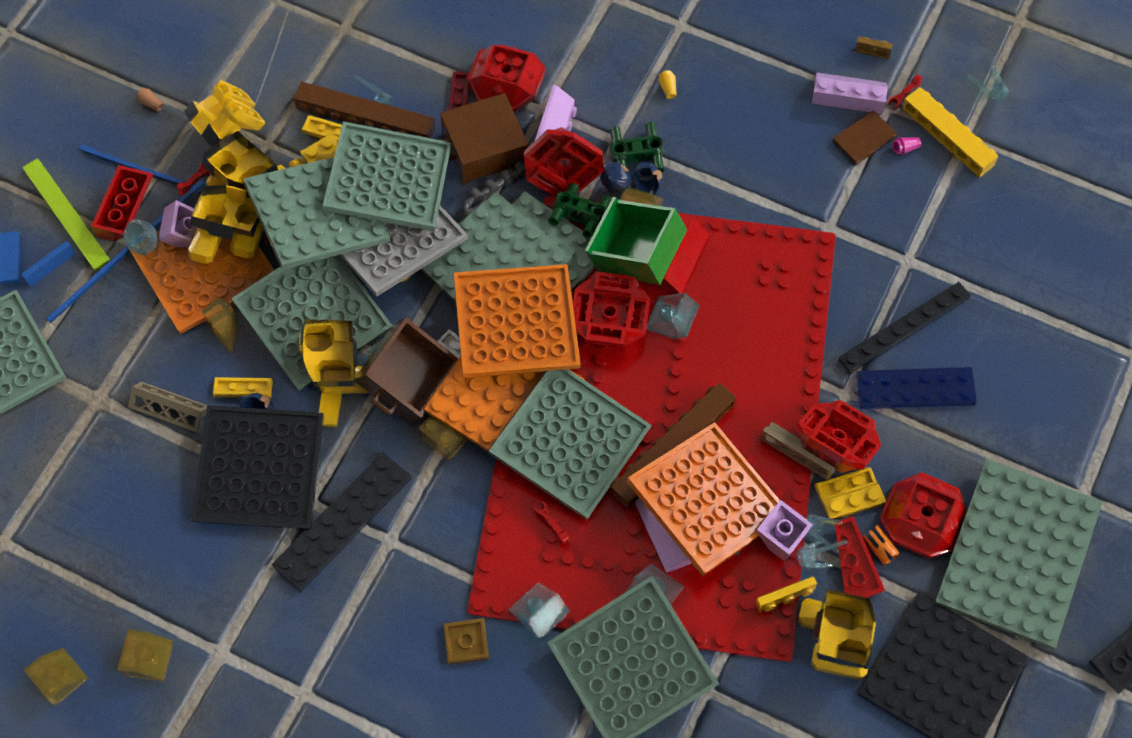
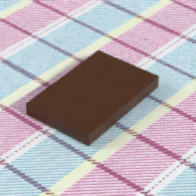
[832,110,897,165]

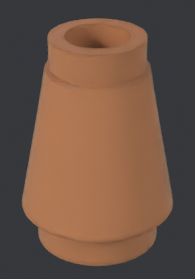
[136,88,164,112]

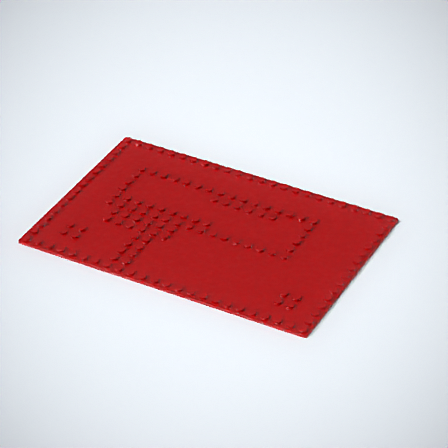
[467,196,836,662]

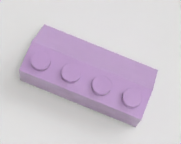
[812,72,888,114]
[535,85,577,140]
[635,498,692,573]

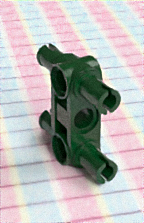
[609,122,665,173]
[548,182,612,239]

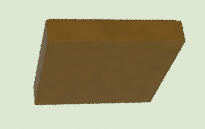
[443,618,489,665]

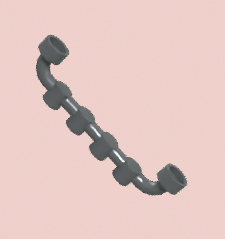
[463,161,526,219]

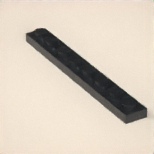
[838,282,971,374]

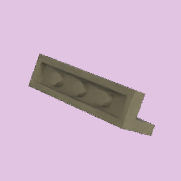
[128,382,207,432]
[761,422,835,481]

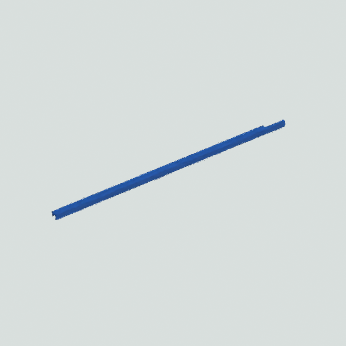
[79,145,203,193]
[47,179,207,323]

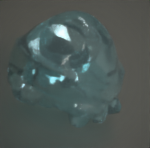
[123,220,158,255]

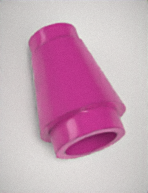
[893,137,921,155]

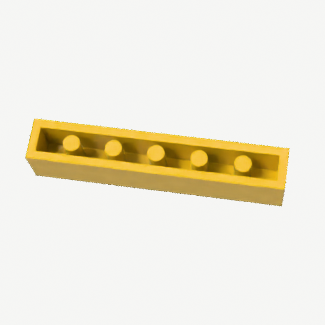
[902,87,998,178]

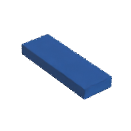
[0,231,20,284]
[21,241,75,287]

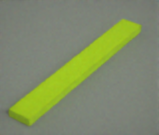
[22,158,111,272]

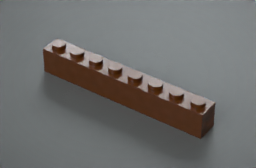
[293,81,436,139]
[611,382,737,509]

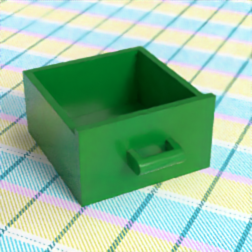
[585,197,687,285]

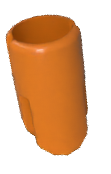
[862,525,899,565]

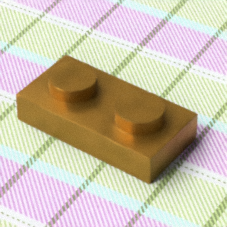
[855,36,893,60]

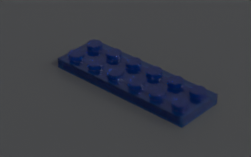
[856,367,977,409]

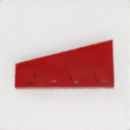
[834,516,885,598]

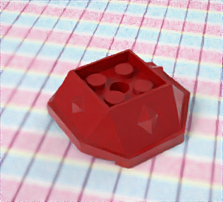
[467,44,546,112]
[524,127,604,197]
[573,272,650,348]
[795,400,881,473]
[879,472,967,559]

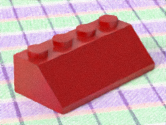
[91,165,153,242]
[649,212,709,296]

